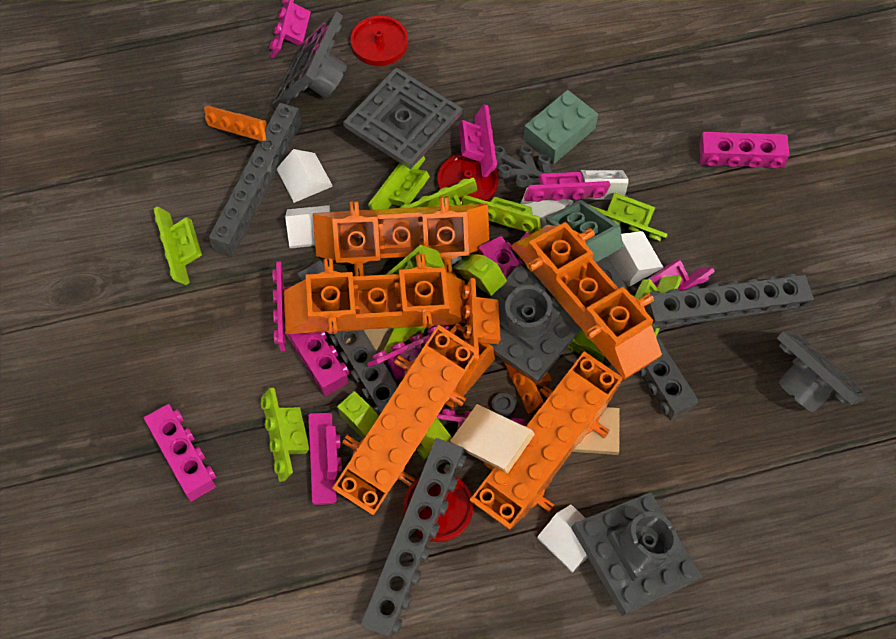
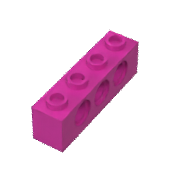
[699,132,789,168]
[478,236,524,279]
[285,332,350,397]
[144,404,216,502]

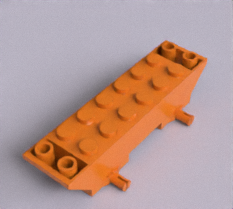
[313,196,489,276]
[512,222,662,379]
[284,254,466,334]
[332,324,479,515]
[470,351,623,530]

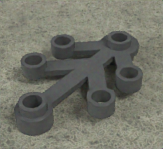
[495,145,552,187]

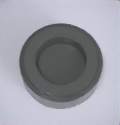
[492,393,515,417]

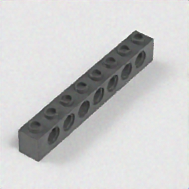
[209,103,302,257]
[596,257,699,421]
[298,260,398,415]
[644,274,814,329]
[361,438,467,638]

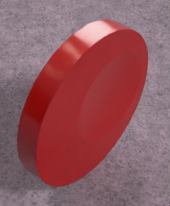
[350,16,408,66]
[438,153,499,205]
[403,472,473,542]

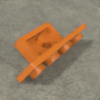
[204,106,267,141]
[462,278,501,368]
[503,360,552,414]

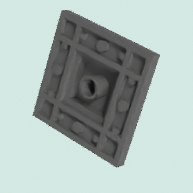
[271,11,347,109]
[343,68,462,170]
[489,264,582,384]
[777,331,869,412]
[571,492,702,616]

